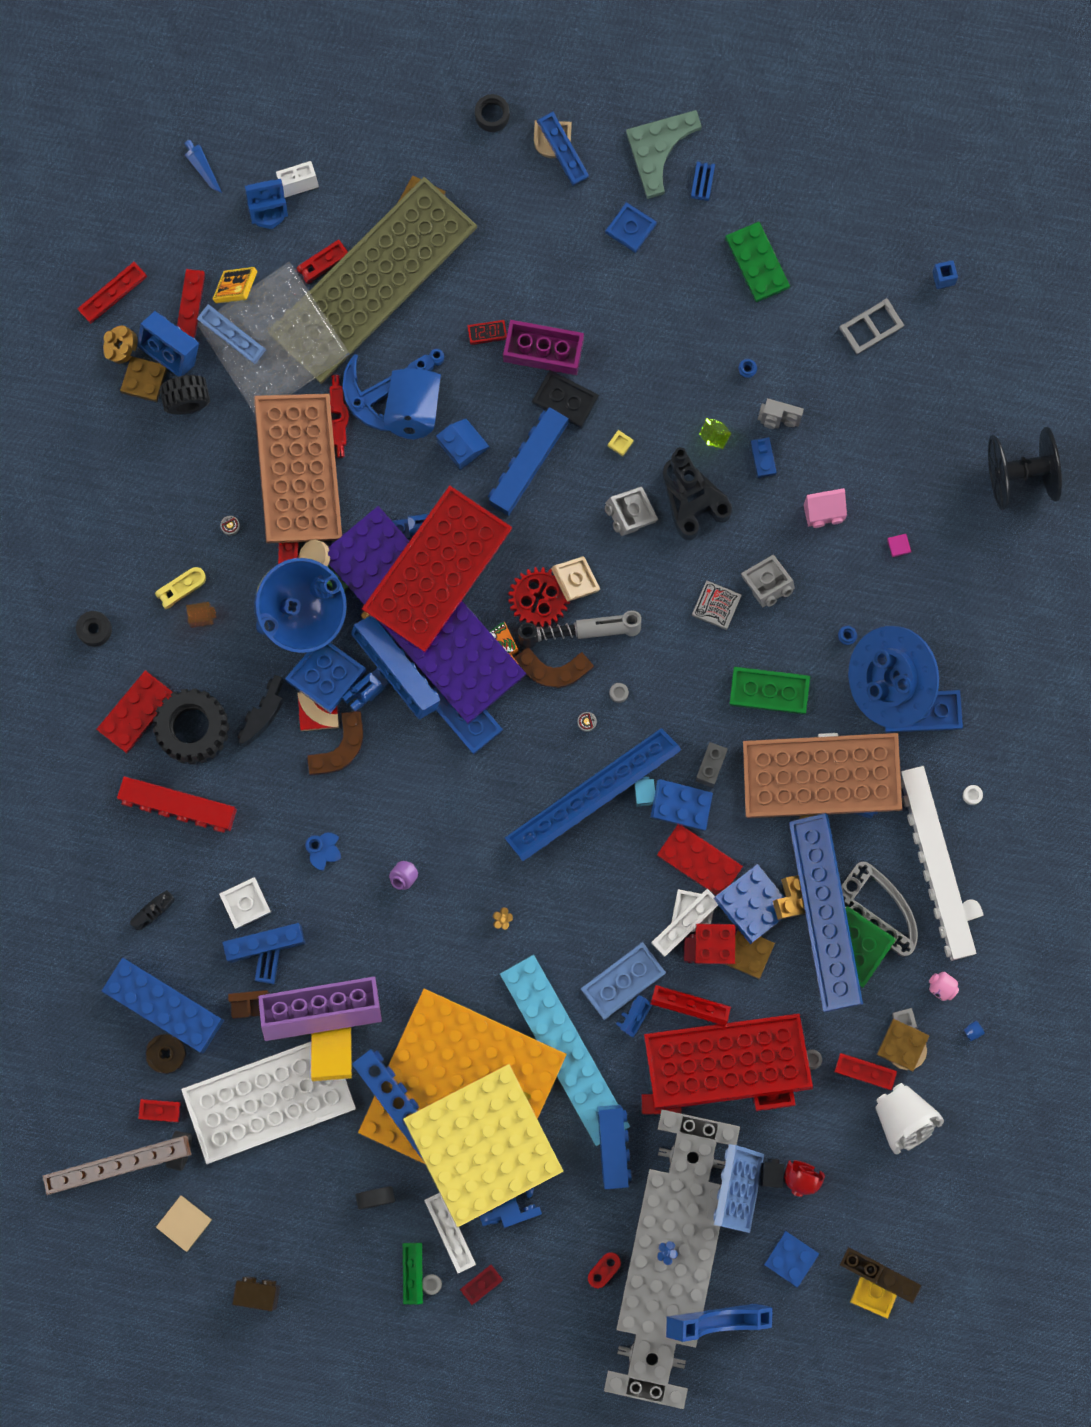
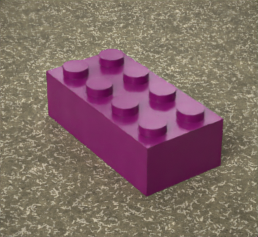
[503,320,584,375]

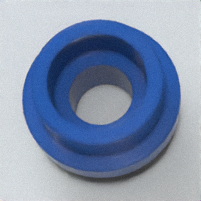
[738,359,757,378]
[838,626,857,645]

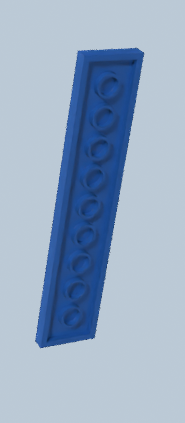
[505,728,681,861]
[789,813,863,1012]

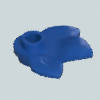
[305,832,341,871]

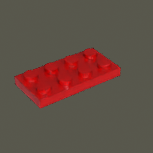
[96,670,173,754]
[657,825,743,896]

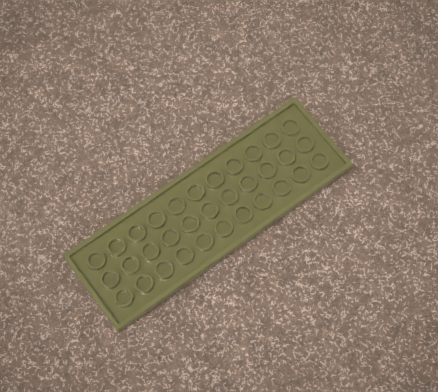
[268,177,477,384]

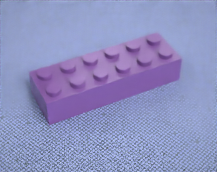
[258,977,382,1041]

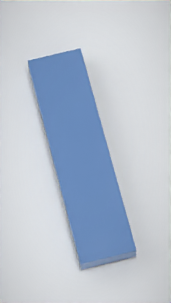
[197,304,266,364]

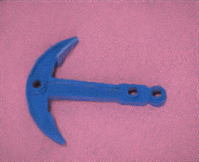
[343,349,444,431]

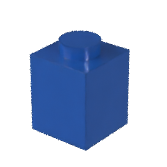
[932,260,958,289]

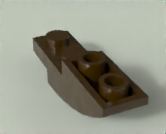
[840,1247,922,1304]

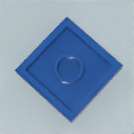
[605,202,657,253]

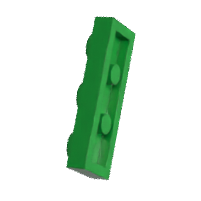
[403,1243,423,1304]

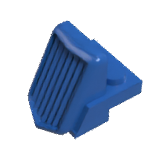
[245,179,288,229]

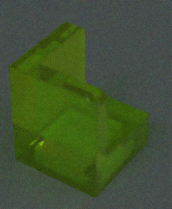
[699,418,731,449]

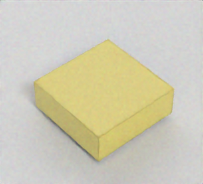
[607,430,634,457]

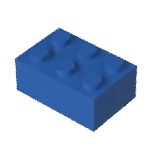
[137,311,199,377]

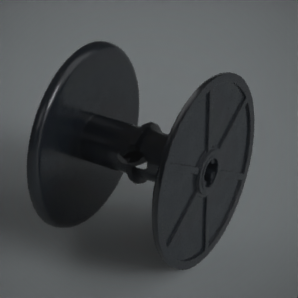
[988,427,1062,510]

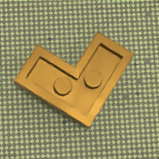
[772,875,806,920]

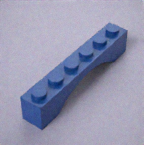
[666,1303,772,1342]

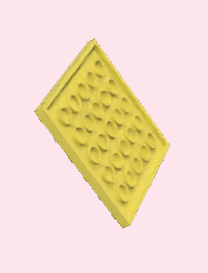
[403,1064,563,1227]

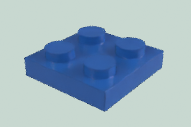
[764,1231,819,1288]

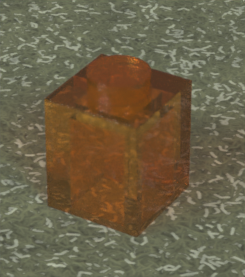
[186,602,216,628]

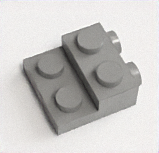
[758,398,804,429]
[605,487,658,536]
[741,554,795,608]

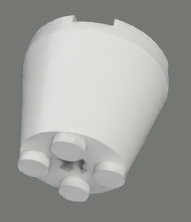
[876,1083,944,1154]

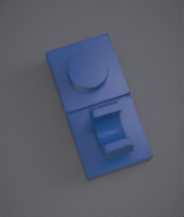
[750,437,777,478]
[616,995,652,1038]

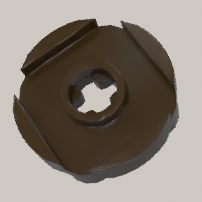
[146,1034,186,1074]

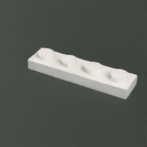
[651,889,718,957]
[424,1193,476,1273]

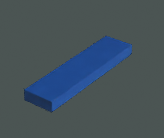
[537,112,589,186]

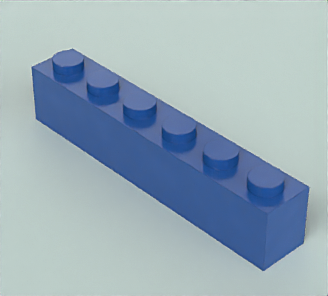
[488,407,568,516]
[351,616,441,720]

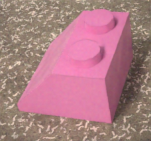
[804,488,847,528]

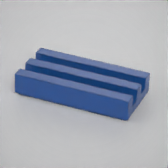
[691,161,715,201]
[255,949,280,984]

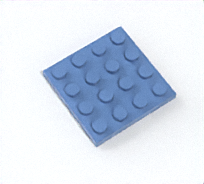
[713,1144,764,1233]

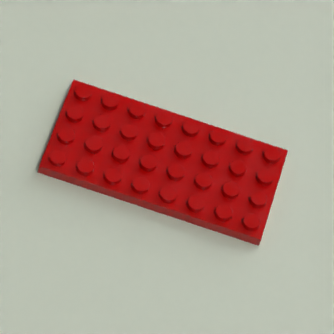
[362,485,513,653]
[644,1013,813,1110]

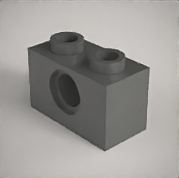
[696,742,728,788]

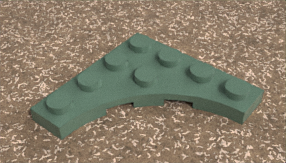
[626,110,702,199]

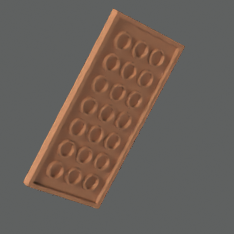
[254,394,342,543]
[743,733,902,818]

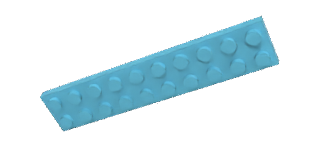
[500,955,630,1146]

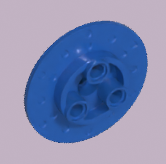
[848,626,939,728]

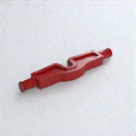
[329,375,349,458]

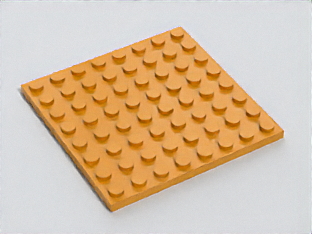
[358,988,567,1164]

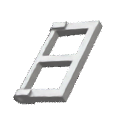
[839,298,904,354]

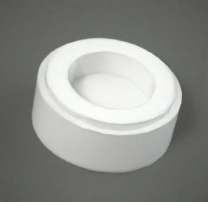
[963,785,983,805]

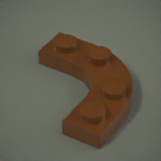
[515,648,594,688]
[307,711,363,775]

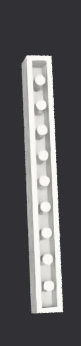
[900,766,977,961]

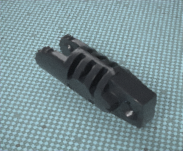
[130,890,175,931]

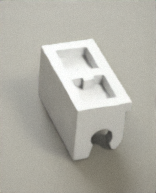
[276,161,319,198]

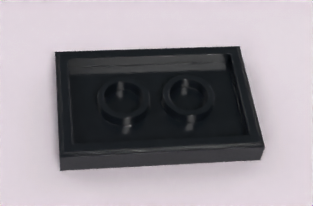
[532,370,599,429]

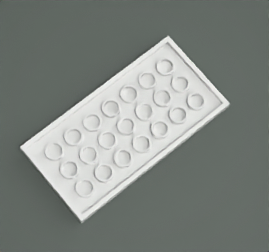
[181,1042,356,1164]

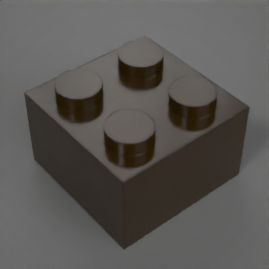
[232,1276,281,1311]

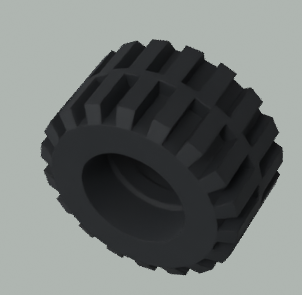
[159,375,210,415]

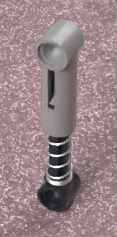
[518,610,641,648]

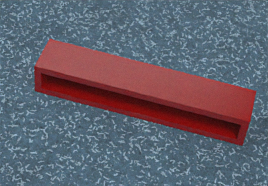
[117,776,237,833]

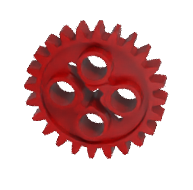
[508,567,570,628]

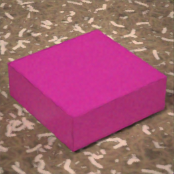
[887,534,911,557]

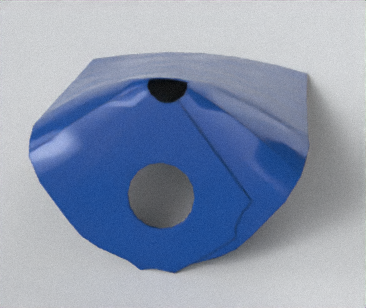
[384,369,441,440]

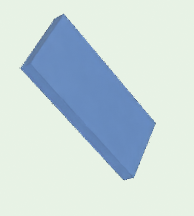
[581,942,666,1020]

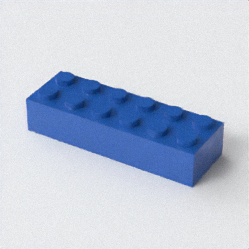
[101,958,224,1054]

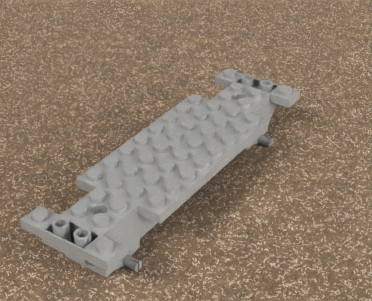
[604,1110,740,1409]

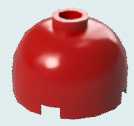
[784,1160,825,1197]

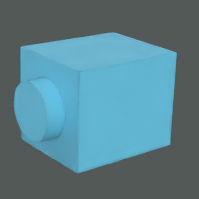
[634,777,655,807]

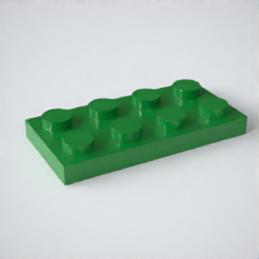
[725,222,790,302]
[729,667,810,715]

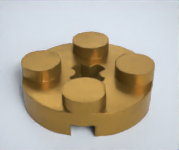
[103,326,138,364]

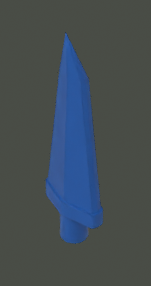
[184,140,222,193]

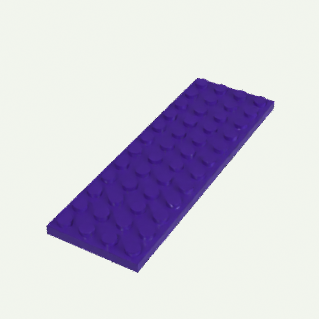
[328,506,526,724]

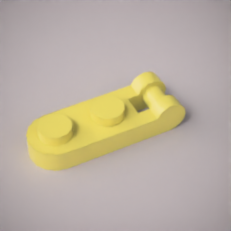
[155,567,206,609]

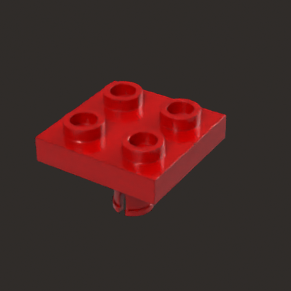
[695,924,735,964]

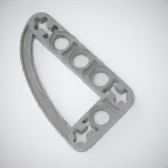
[841,861,918,957]

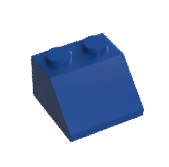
[436,419,490,470]

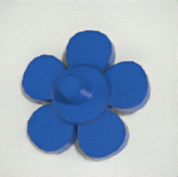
[657,1241,678,1265]

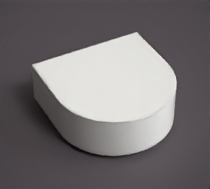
[963,900,983,921]

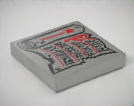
[692,580,741,630]

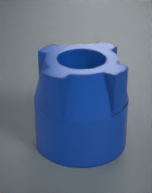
[964,1021,985,1041]

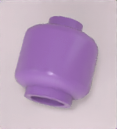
[389,861,418,890]

